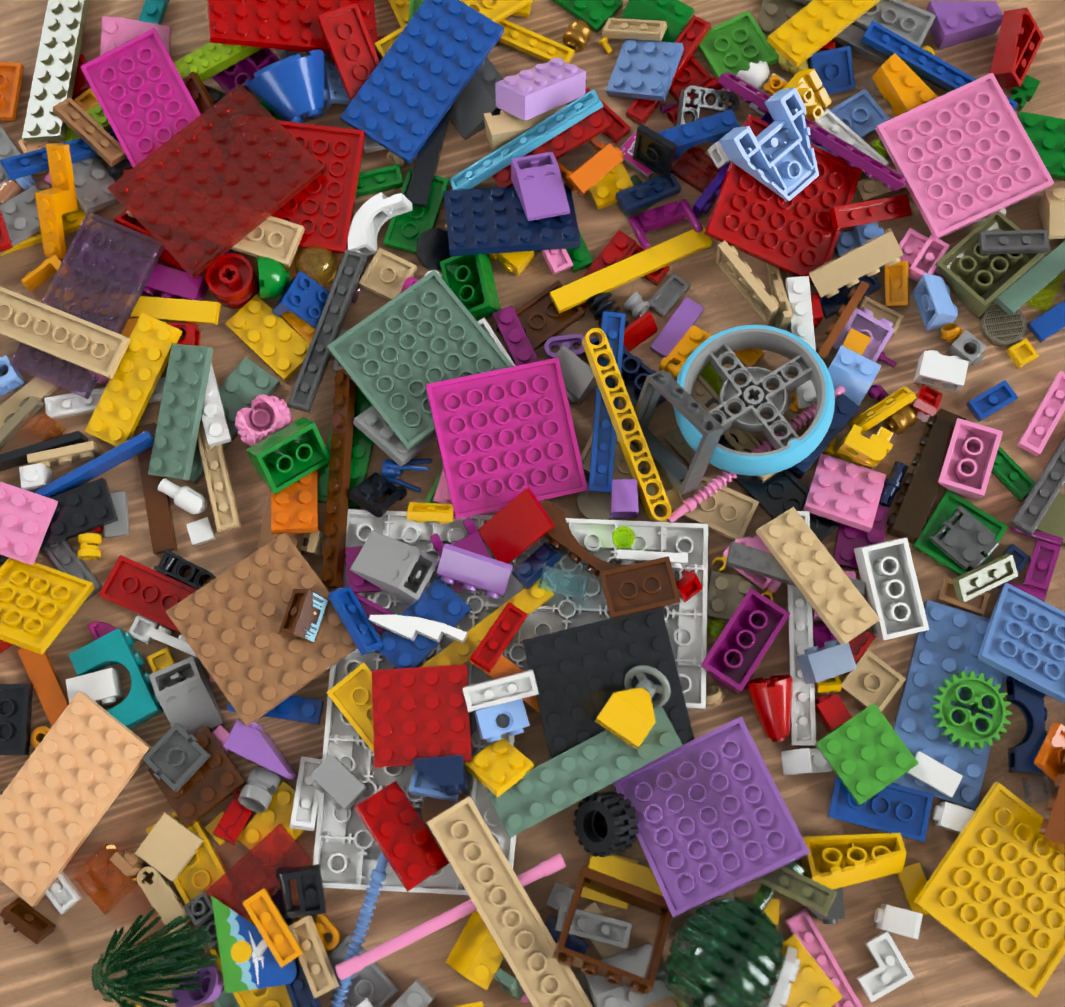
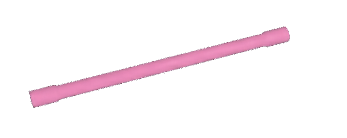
[335,853,566,980]

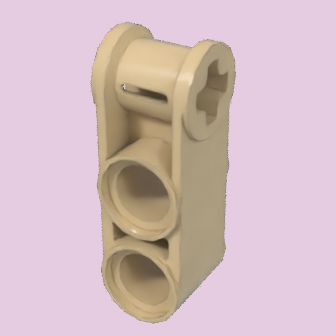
[137,866,192,934]

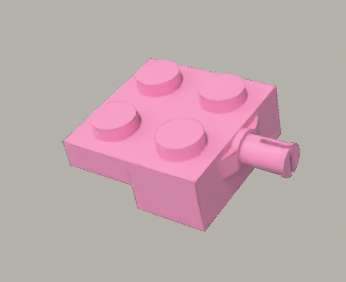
[899,228,950,282]

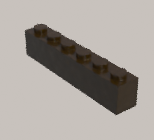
[887,408,966,544]

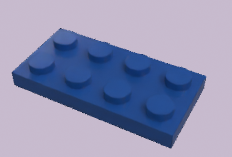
[378,577,472,669]
[827,775,933,842]

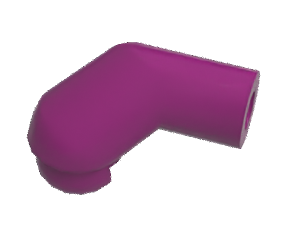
[868,384,889,402]

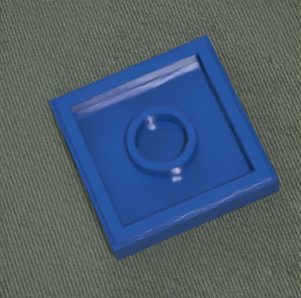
[808,46,856,94]

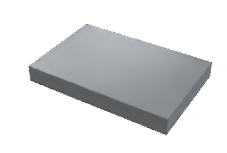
[328,934,400,1007]

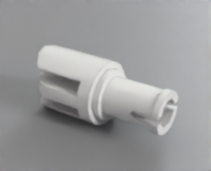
[157,478,208,514]

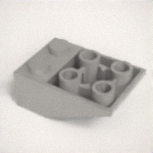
[350,530,439,606]
[149,656,224,735]

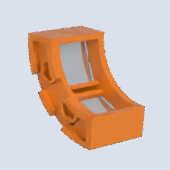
[557,137,624,196]

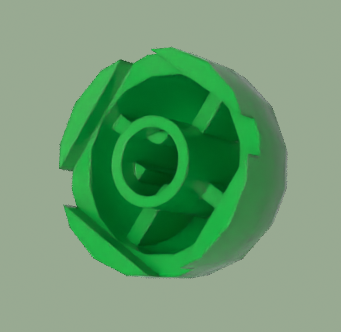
[257,256,290,300]

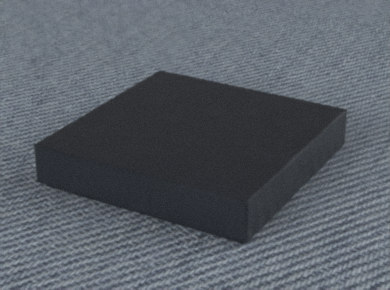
[633,124,677,179]

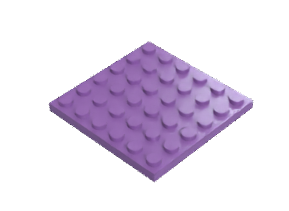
[613,717,810,918]

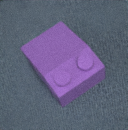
[223,721,298,780]

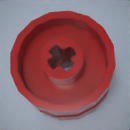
[206,253,259,309]

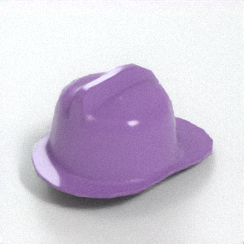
[172,962,224,1007]

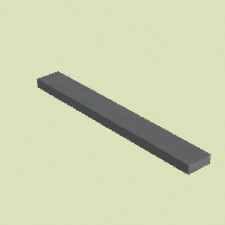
[287,250,367,413]

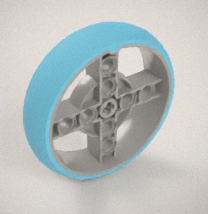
[674,325,835,476]

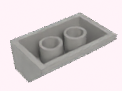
[582,943,672,1007]

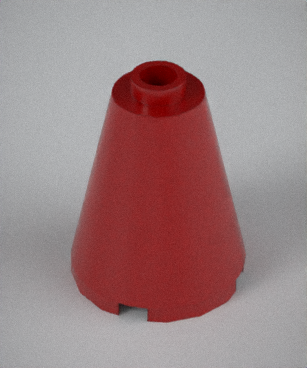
[746,675,793,742]

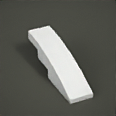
[369,615,469,644]

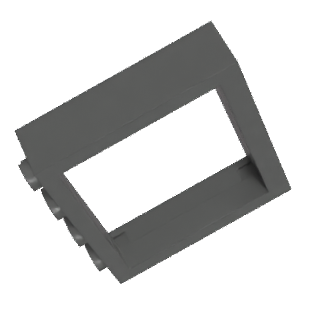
[627,370,724,495]

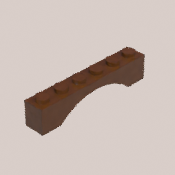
[541,499,624,578]

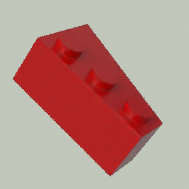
[989,7,1044,89]

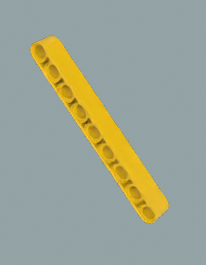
[582,328,671,522]

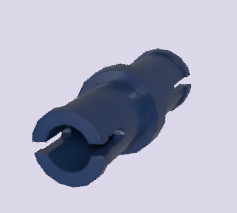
[879,461,909,508]

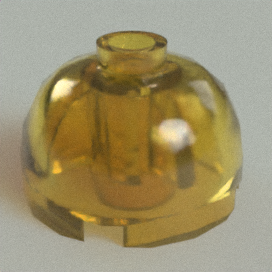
[294,244,338,287]

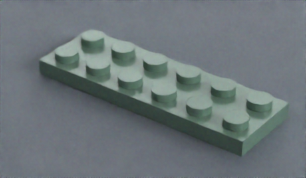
[148,344,214,481]
[190,356,281,484]

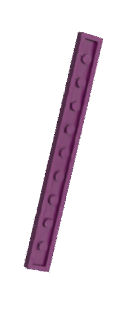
[718,72,908,190]

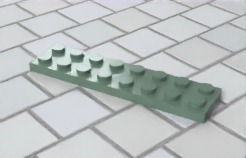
[487,706,682,838]

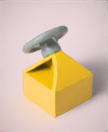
[595,665,671,749]

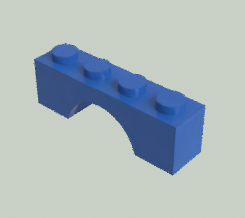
[657,109,740,160]

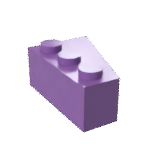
[926,1,1003,50]

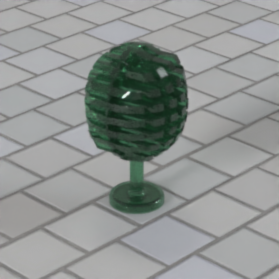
[665,861,809,1007]

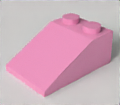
[100,16,171,56]

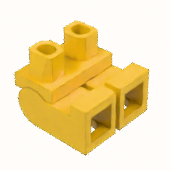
[783,69,832,122]
[834,424,893,470]

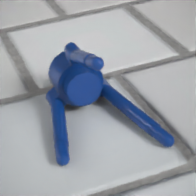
[382,459,432,492]

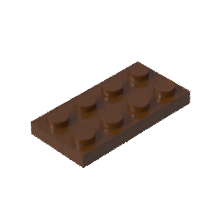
[491,280,585,362]

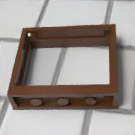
[552,866,672,994]

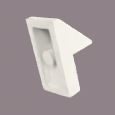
[781,748,833,776]

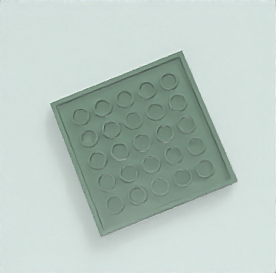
[327,269,514,451]

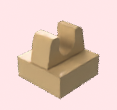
[301,531,325,558]

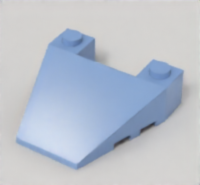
[719,87,819,201]

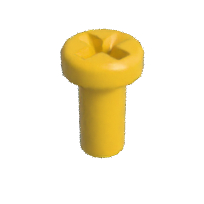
[599,37,613,55]
[823,439,836,456]

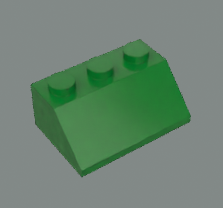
[621,0,695,43]
[440,254,501,321]
[246,417,330,494]

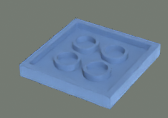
[606,39,684,101]

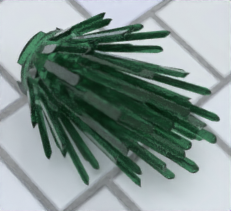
[92,909,218,1007]

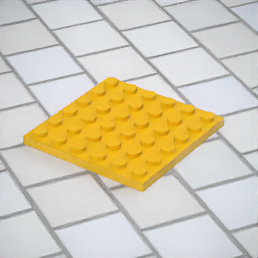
[914,782,1065,997]

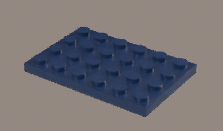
[444,184,581,256]

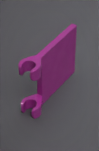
[430,517,491,593]

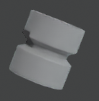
[238,767,281,813]

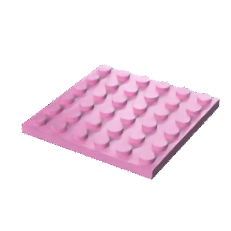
[875,73,1054,240]

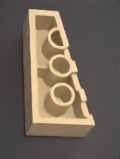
[484,104,566,152]
[809,229,904,298]

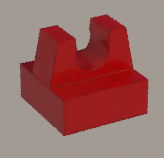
[675,569,703,603]

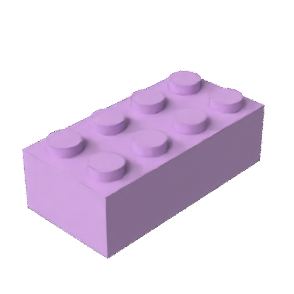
[495,58,586,121]

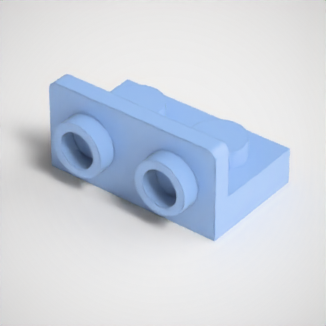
[324,62,353,110]

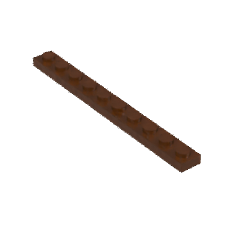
[321,369,356,589]

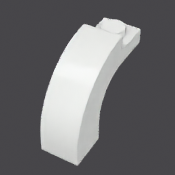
[348,193,413,256]

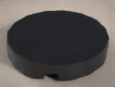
[416,228,453,272]

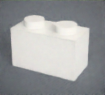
[914,350,969,393]
[65,668,124,706]

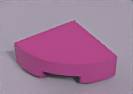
[87,622,116,640]

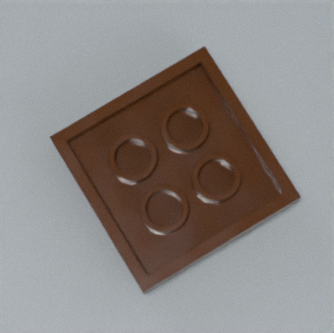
[148,726,247,828]

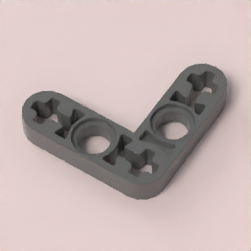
[676,86,739,126]

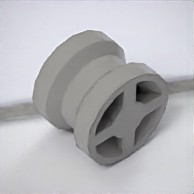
[623,292,650,320]

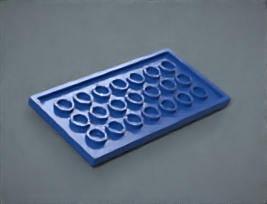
[340,0,505,164]

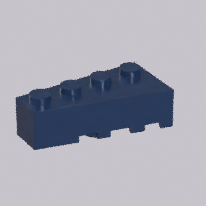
[590,337,667,410]

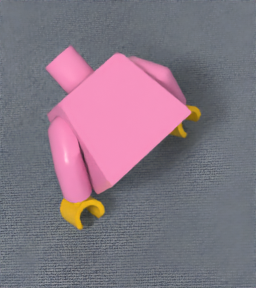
[712,535,782,602]

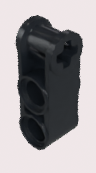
[153,549,216,590]

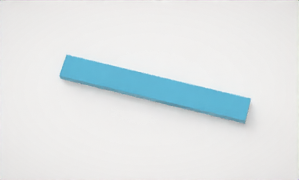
[449,89,604,190]

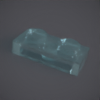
[538,565,589,600]

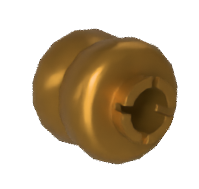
[562,20,592,52]
[883,404,917,435]

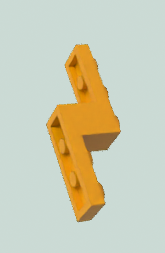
[35,143,78,259]

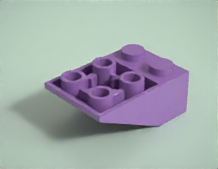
[511,152,570,221]

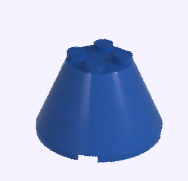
[245,50,325,123]

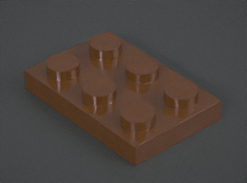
[599,556,681,619]

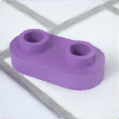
[544,334,586,359]

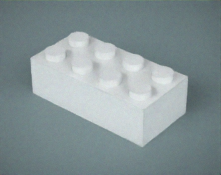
[854,538,929,640]

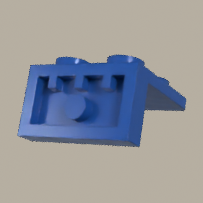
[272,271,330,329]

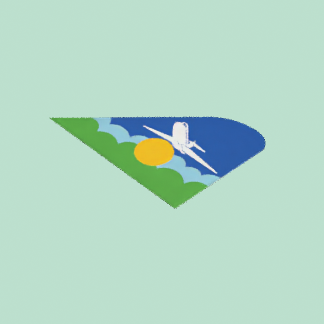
[211,896,297,994]

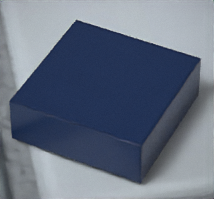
[1001,544,1031,574]

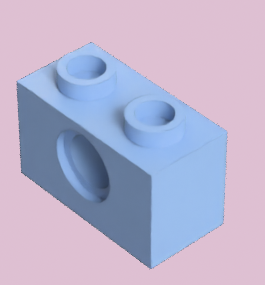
[473,699,530,743]

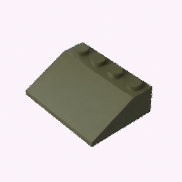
[935,211,1045,318]

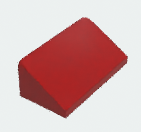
[623,311,657,352]

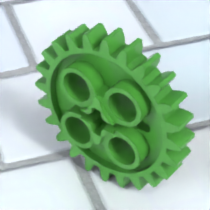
[930,671,1012,750]

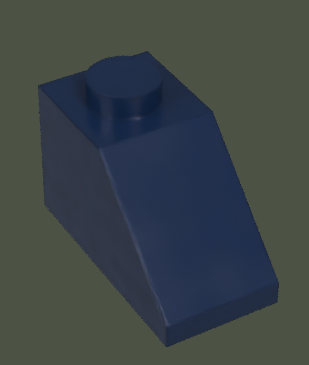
[413,755,466,795]

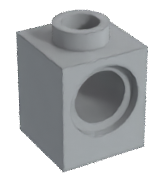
[946,330,987,367]

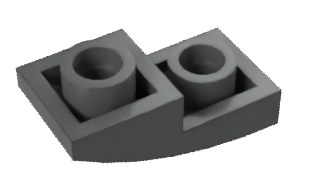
[184,891,218,950]

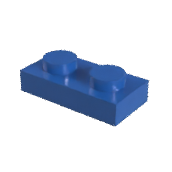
[966,380,1018,422]

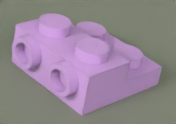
[833,307,895,362]

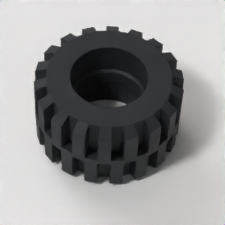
[573,791,639,857]

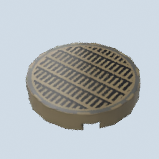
[980,304,1026,347]

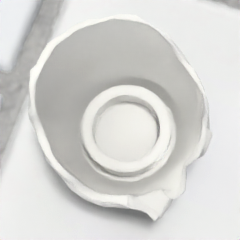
[736,61,770,90]

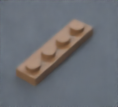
[53,97,127,167]

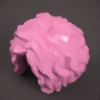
[235,394,292,446]

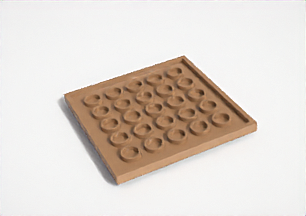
[165,532,358,727]

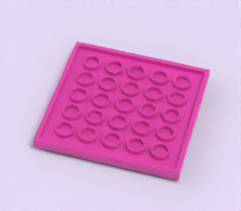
[425,357,588,519]

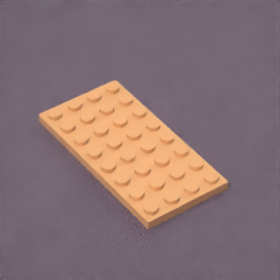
[0,691,152,907]

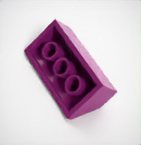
[700,588,791,695]

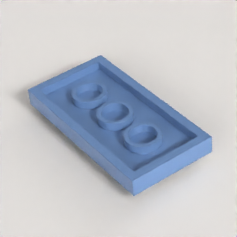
[809,89,890,153]

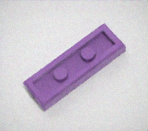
[650,297,704,358]

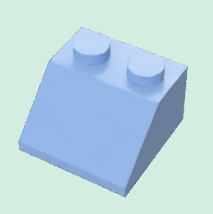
[912,274,958,332]
[828,345,881,406]

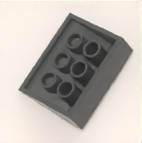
[450,57,503,140]

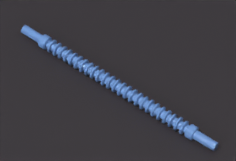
[329,851,388,1007]

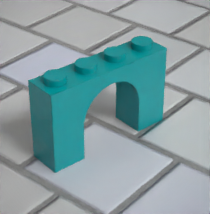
[69,628,164,730]

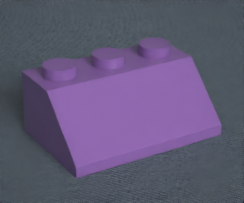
[437,543,513,599]

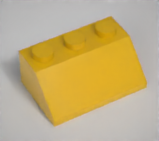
[446,910,504,990]

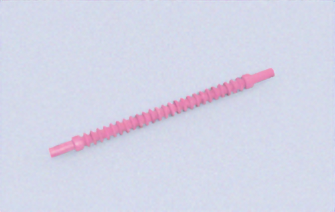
[667,385,846,524]

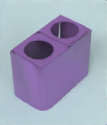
[611,479,639,518]

